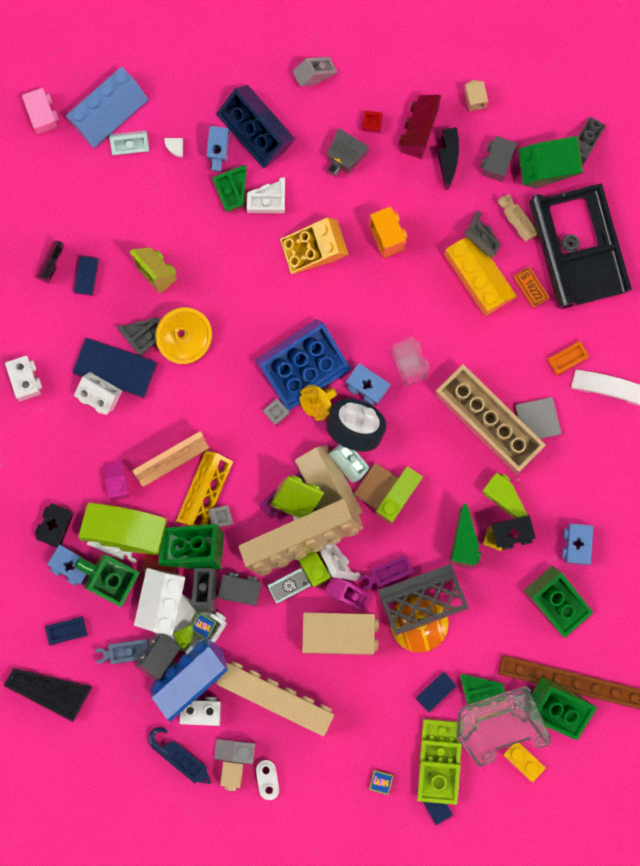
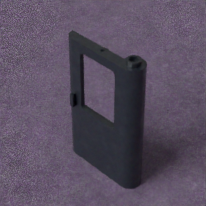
[529,183,632,309]

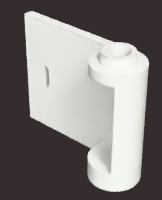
[154,594,228,654]

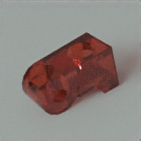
[140,554,178,574]

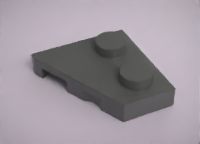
[464,210,501,258]
[117,317,160,356]

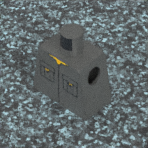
[327,128,369,177]

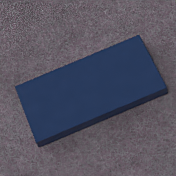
[72,338,158,399]

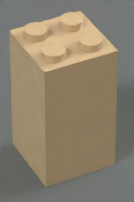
[302,613,378,656]

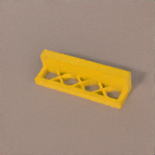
[176,450,233,526]

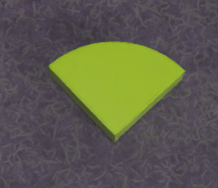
[173,625,193,651]

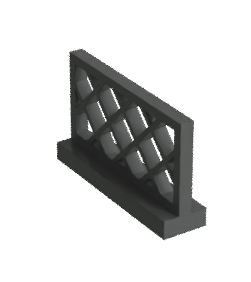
[378,564,469,636]

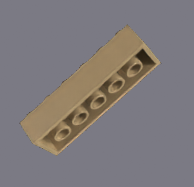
[435,364,546,475]
[239,498,364,575]
[216,661,334,737]

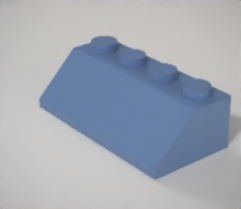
[66,66,149,149]

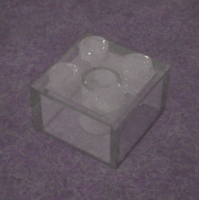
[390,337,430,387]

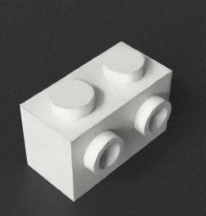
[5,356,42,402]
[74,372,122,415]
[180,697,221,726]

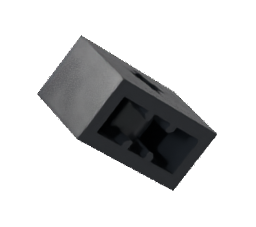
[35,503,75,548]
[491,514,536,550]

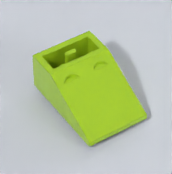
[270,475,324,518]

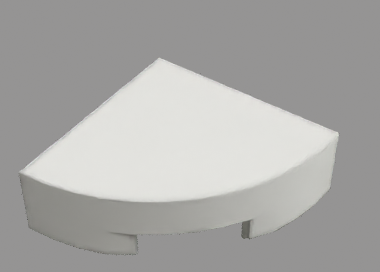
[164,138,183,158]

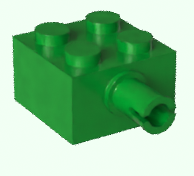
[74,554,140,607]

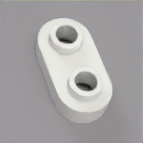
[256,760,279,800]

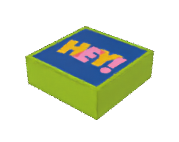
[192,613,216,638]
[369,770,393,795]

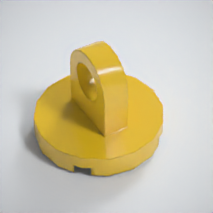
[300,385,337,421]

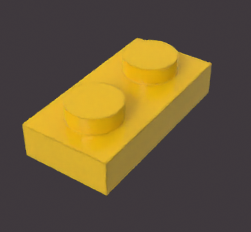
[503,740,546,783]

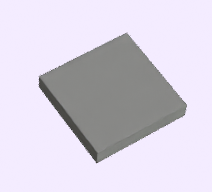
[515,397,561,439]

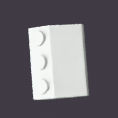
[134,568,185,636]

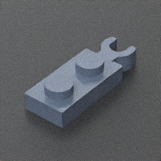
[95,639,149,664]

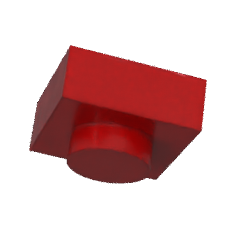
[362,111,383,133]

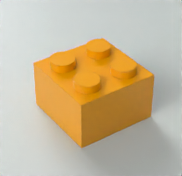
[369,206,408,259]

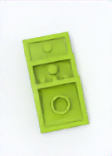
[79,503,167,555]
[417,718,463,805]

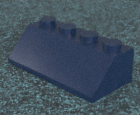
[216,84,295,168]

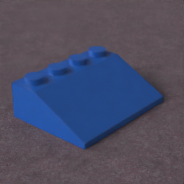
[254,319,351,411]

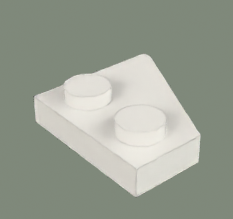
[247,178,285,213]
[320,544,361,581]

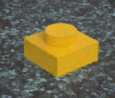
[482,526,502,551]

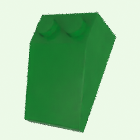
[518,136,583,188]
[449,503,481,569]
[158,524,224,570]
[523,565,593,638]
[522,676,597,740]

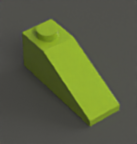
[375,466,423,524]
[481,473,527,518]
[298,552,331,588]

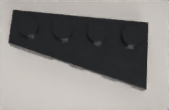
[4,668,92,723]

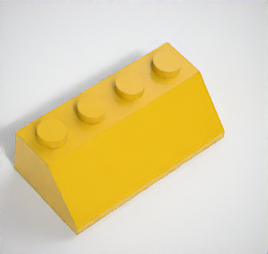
[444,237,517,317]

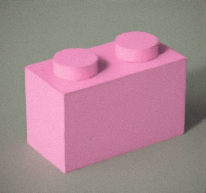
[22,88,59,135]

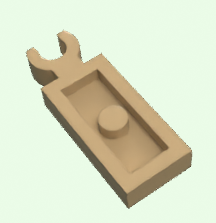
[498,194,538,242]

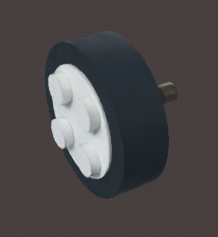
[326,399,387,452]

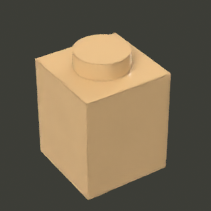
[464,80,488,112]
[220,761,244,791]

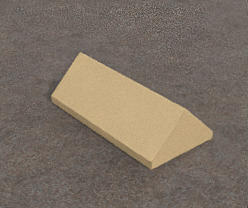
[295,445,363,515]

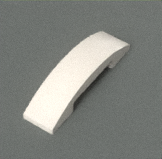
[571,370,640,406]

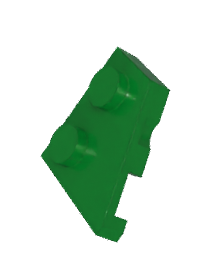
[212,165,247,213]
[460,674,508,712]

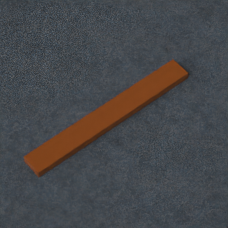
[498,655,640,710]

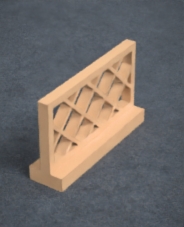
[132,431,209,487]

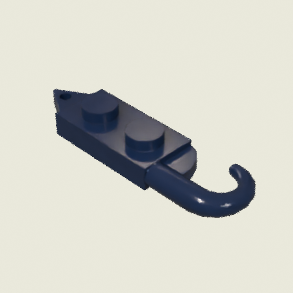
[148,727,211,784]

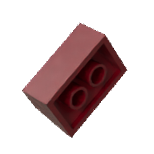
[398,94,441,159]

